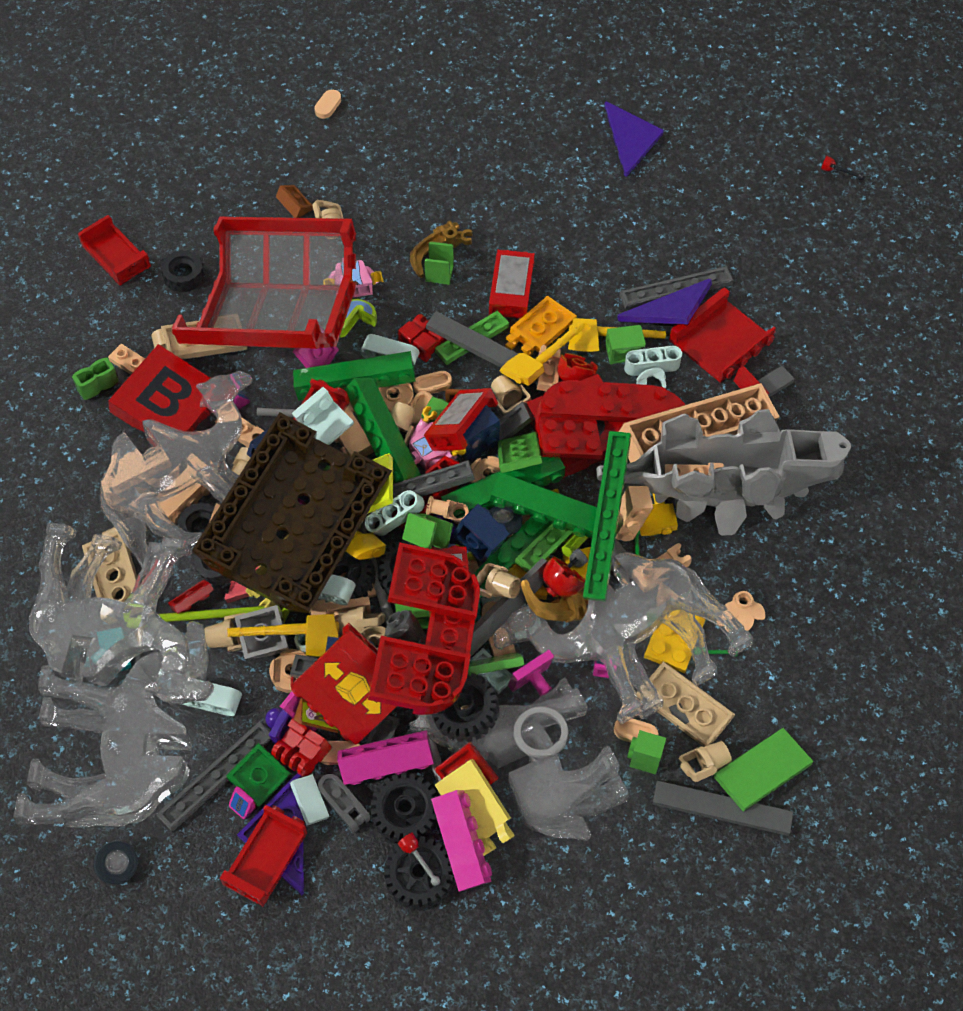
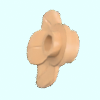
[722,591,765,632]

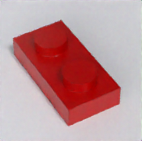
[168,580,214,614]

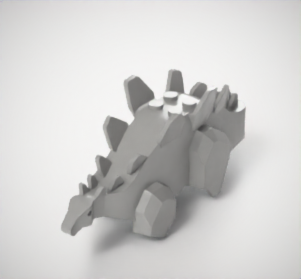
[596,409,851,536]

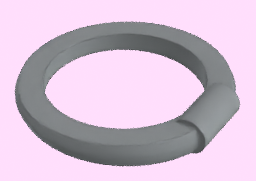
[514,707,569,758]

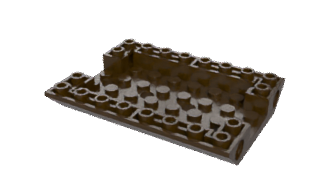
[192,412,392,613]

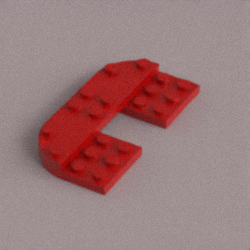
[536,380,685,459]
[368,542,480,715]

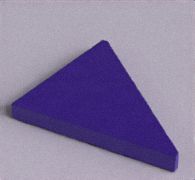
[604,101,664,177]
[617,279,712,324]
[237,773,304,896]

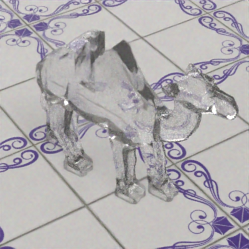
[101,371,253,587]
[29,522,214,704]
[493,552,754,724]
[13,621,209,827]

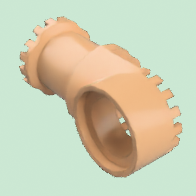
[426,496,469,524]

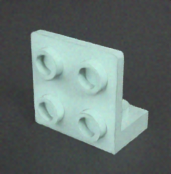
[292,387,354,445]

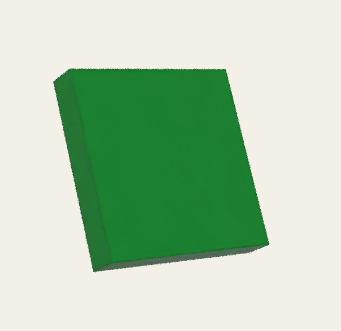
[226,743,291,808]

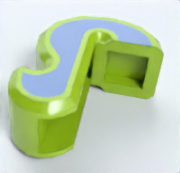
[339,299,377,338]

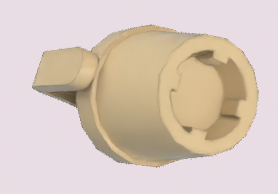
[313,200,344,239]
[491,375,532,416]
[391,402,415,446]
[476,563,521,599]
[338,606,386,634]
[205,613,246,652]
[679,741,732,782]

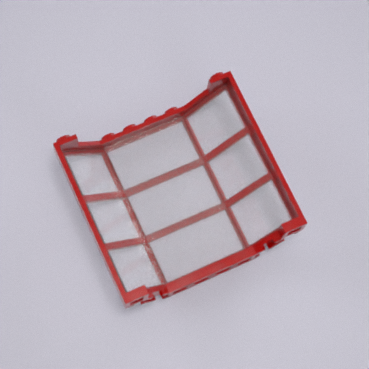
[172,217,356,349]

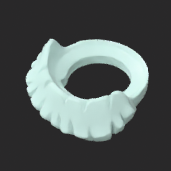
[636,367,666,389]

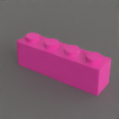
[337,730,434,785]
[431,790,492,891]

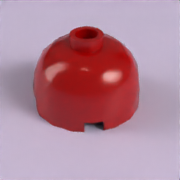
[557,353,598,381]
[543,556,585,597]

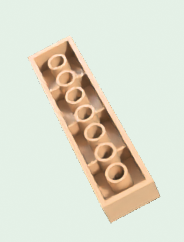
[619,383,779,463]

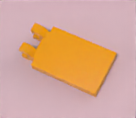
[505,296,577,356]

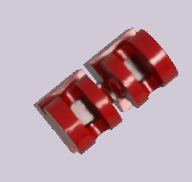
[398,314,447,362]
[271,718,332,777]

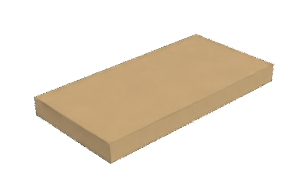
[636,661,735,747]

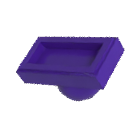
[265,708,292,744]

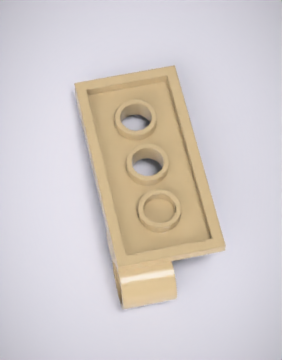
[151,315,247,359]
[82,524,147,623]

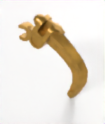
[410,221,473,278]
[520,580,588,623]

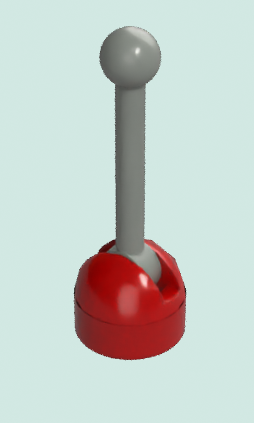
[398,832,440,886]

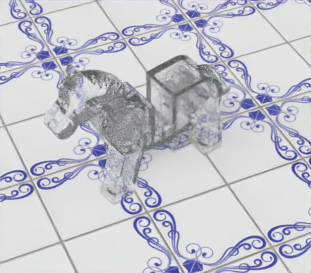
[410,677,629,841]

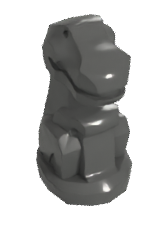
[385,610,426,645]

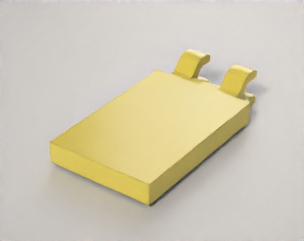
[435,759,515,856]

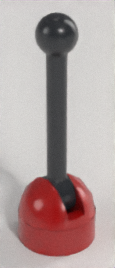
[821,156,865,180]

